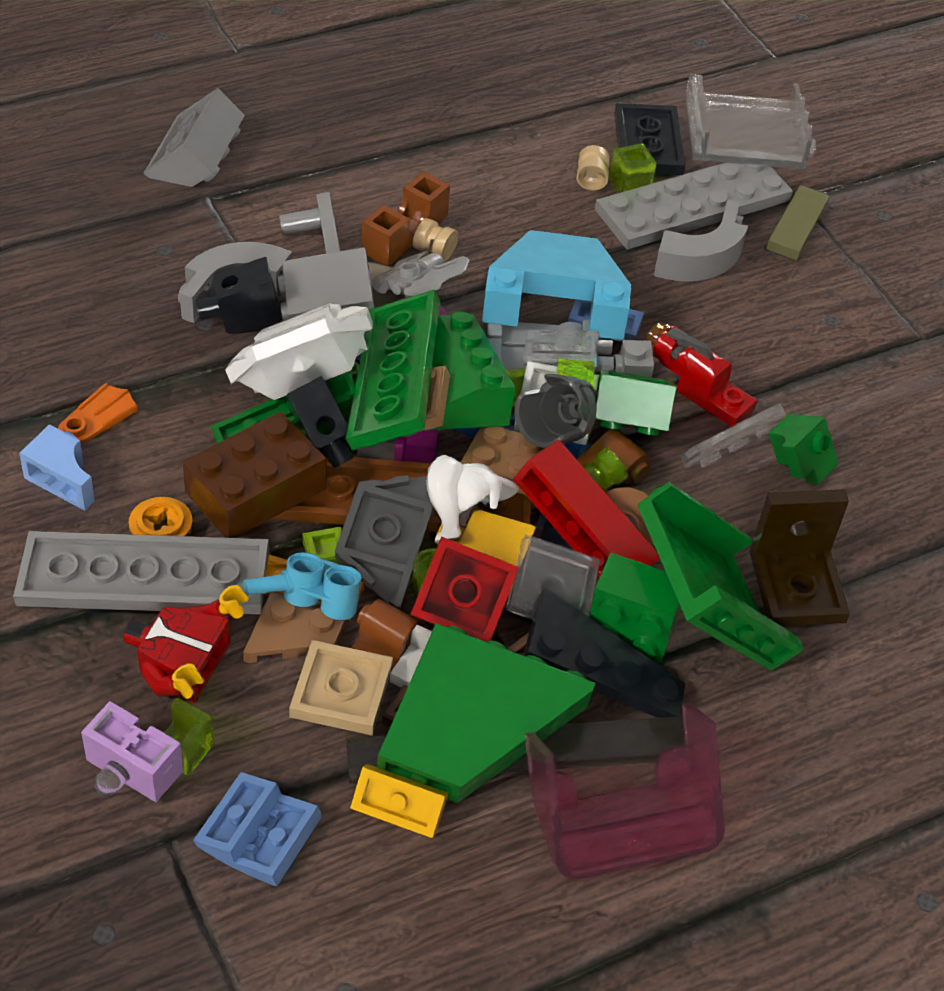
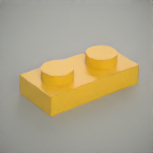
[350,764,449,838]

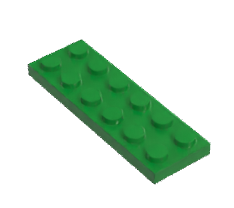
[346,289,440,450]

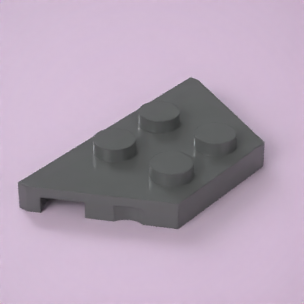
[335,475,434,610]

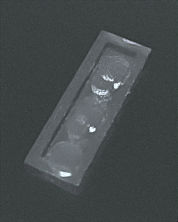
[679,403,787,468]

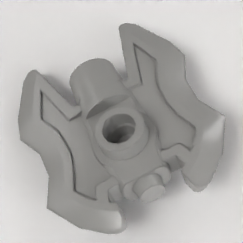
[372,250,470,298]

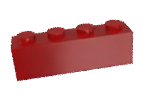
[513,440,660,579]

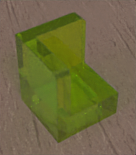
[609,143,656,193]
[164,698,214,776]

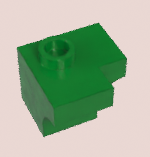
[768,414,839,484]

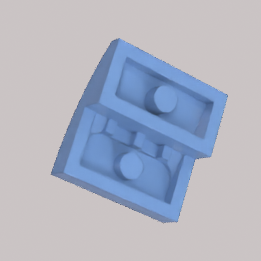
[193,772,322,887]

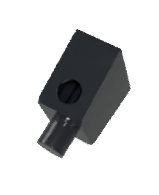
[196,257,283,334]
[285,376,354,469]

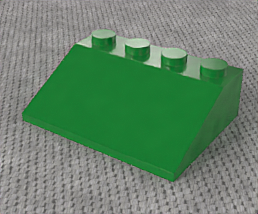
[427,311,515,430]

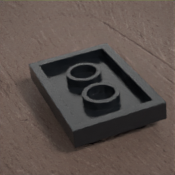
[614,103,686,175]

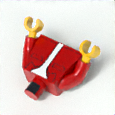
[124,585,249,703]

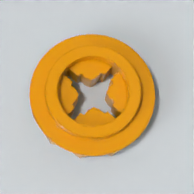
[129,497,192,536]

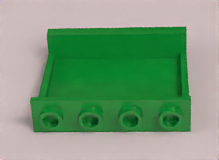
[637,482,804,671]

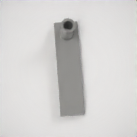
[279,192,341,254]

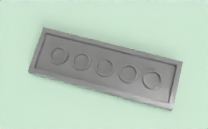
[594,153,793,250]
[13,531,270,614]

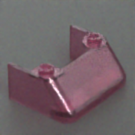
[525,703,725,879]

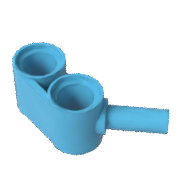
[243,553,362,620]

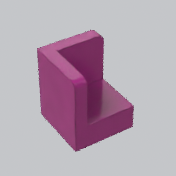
[394,429,439,463]

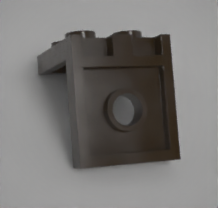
[749,489,850,626]

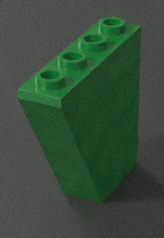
[377,623,596,803]

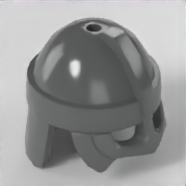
[515,374,597,448]

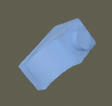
[19,424,95,511]

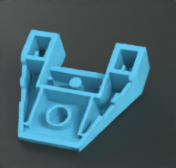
[482,230,631,340]

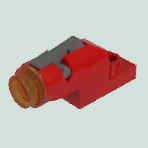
[645,323,757,428]

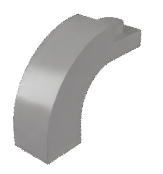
[654,200,748,281]
[178,242,292,323]

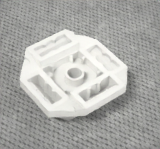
[225,303,373,400]

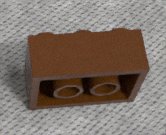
[182,411,326,538]

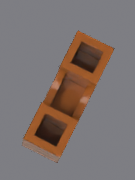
[361,171,450,266]

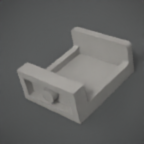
[278,247,375,321]

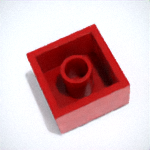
[411,537,519,642]

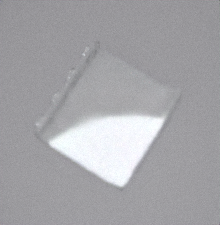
[685,74,816,170]

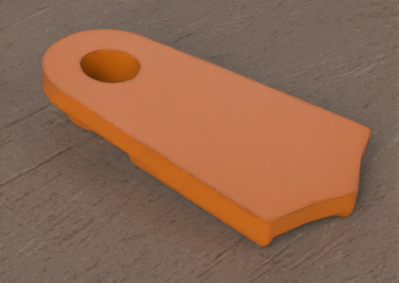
[58,383,138,444]

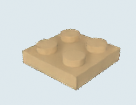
[289,640,393,735]

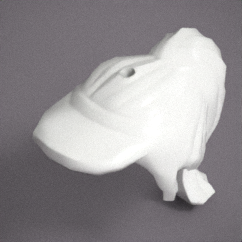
[426,455,519,544]

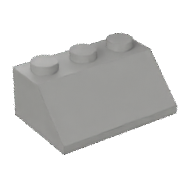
[144,88,245,187]

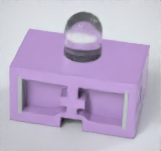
[81,701,184,803]

